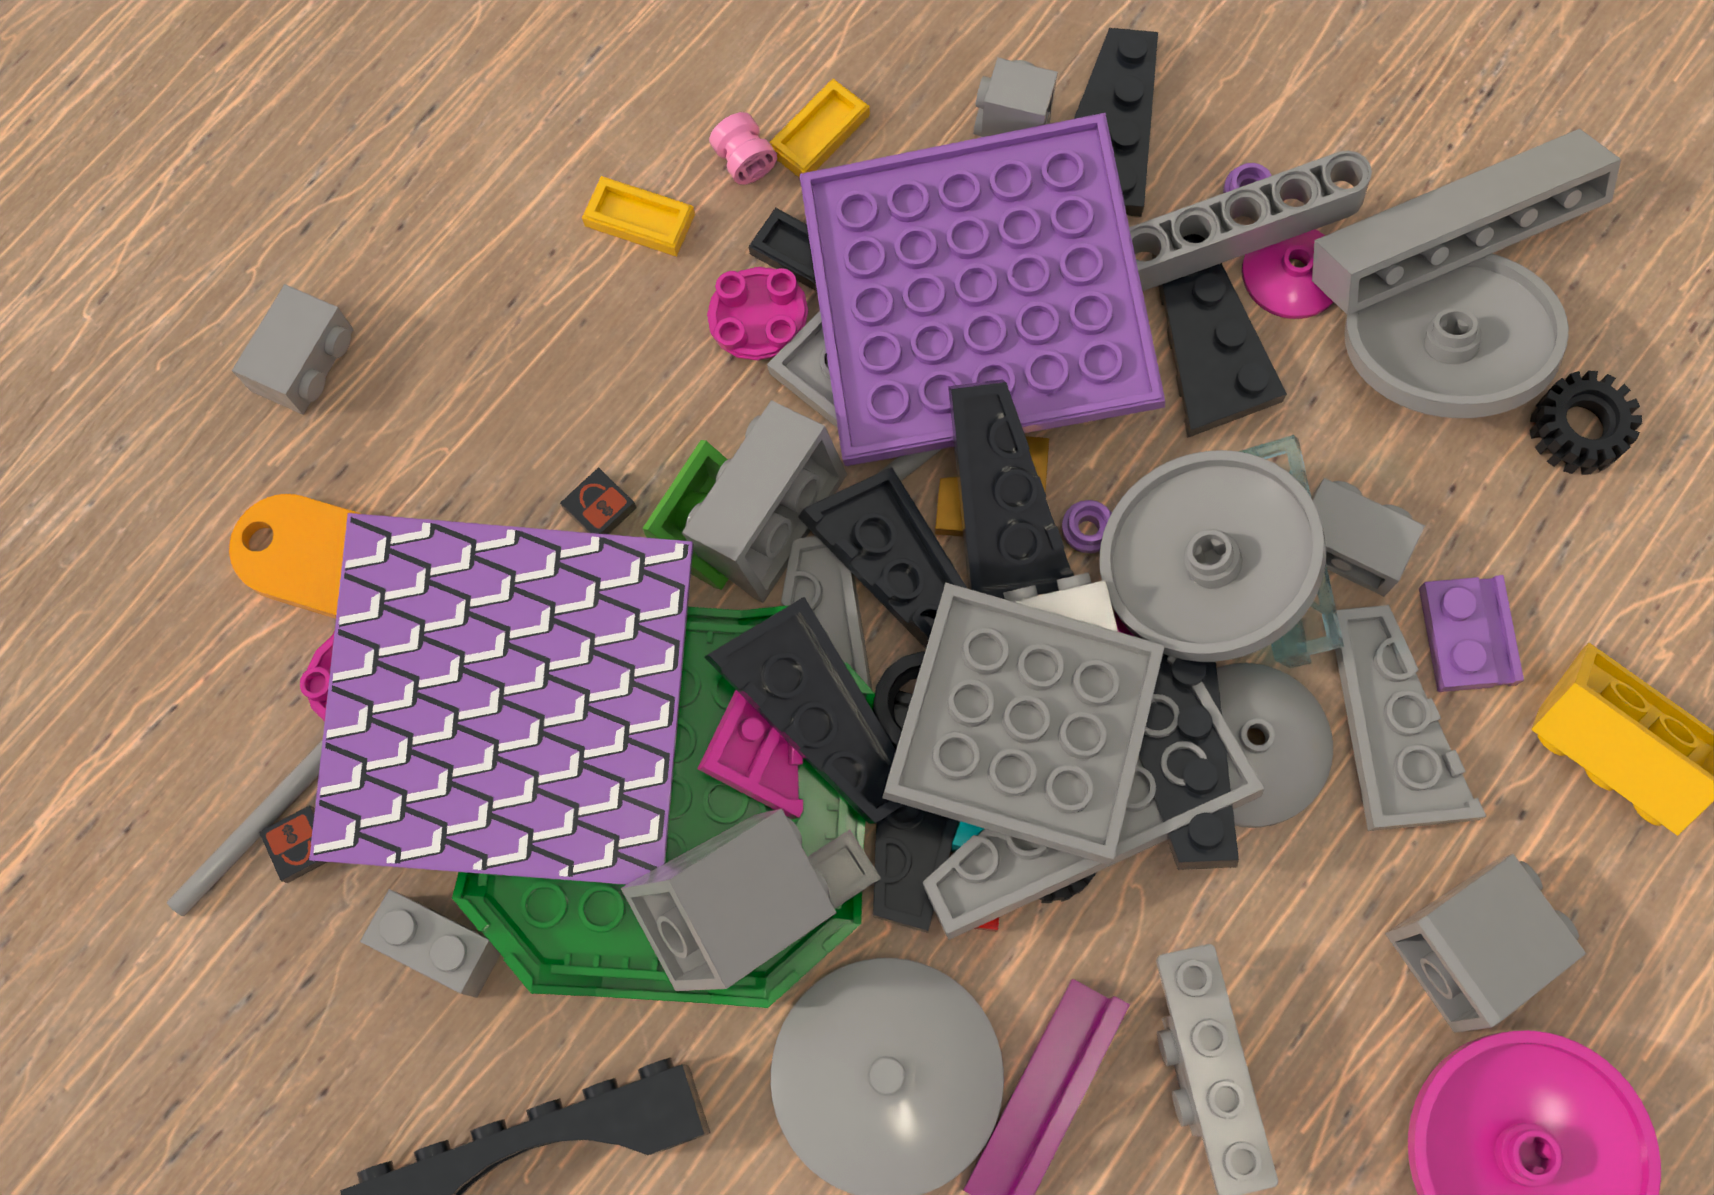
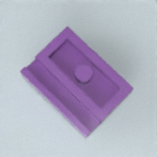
[1419,575,1524,692]

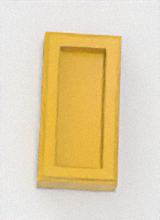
[769,78,870,178]
[582,176,695,257]

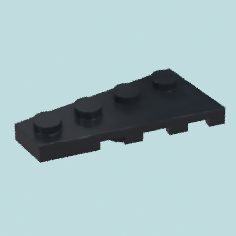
[1074,28,1158,217]
[1152,234,1287,438]
[948,379,1074,599]
[798,467,968,649]
[704,597,904,824]
[873,690,959,933]

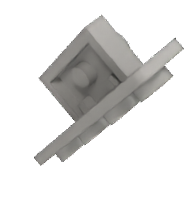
[1156,944,1278,1195]

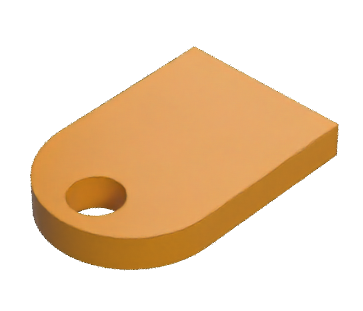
[229,494,361,619]

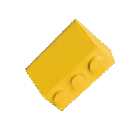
[1531,642,1714,836]

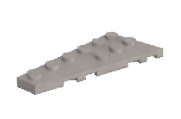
[923,656,1264,940]

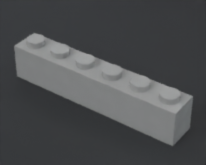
[1312,129,1621,315]

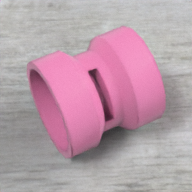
[709,112,777,185]

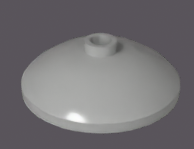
[1217,663,1333,828]

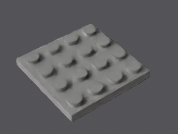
[883,583,1165,865]

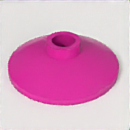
[1242,229,1334,319]

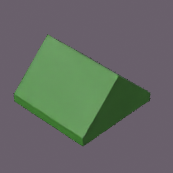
[642,440,728,590]

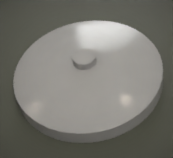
[1344,253,1569,418]
[1099,450,1326,662]
[771,958,1004,1195]

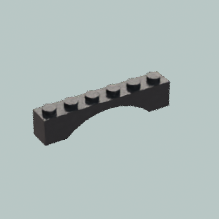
[340,1058,711,1195]

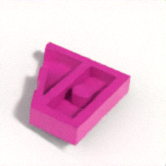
[697,690,803,819]

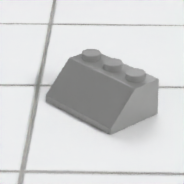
[682,400,847,603]

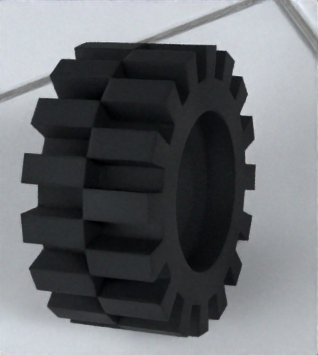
[1530,370,1642,475]

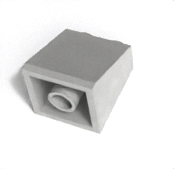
[621,809,837,991]
[1385,854,1586,1033]

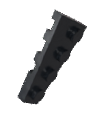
[1139,653,1239,870]

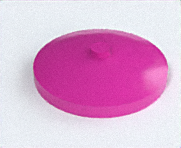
[1408,1031,1661,1195]

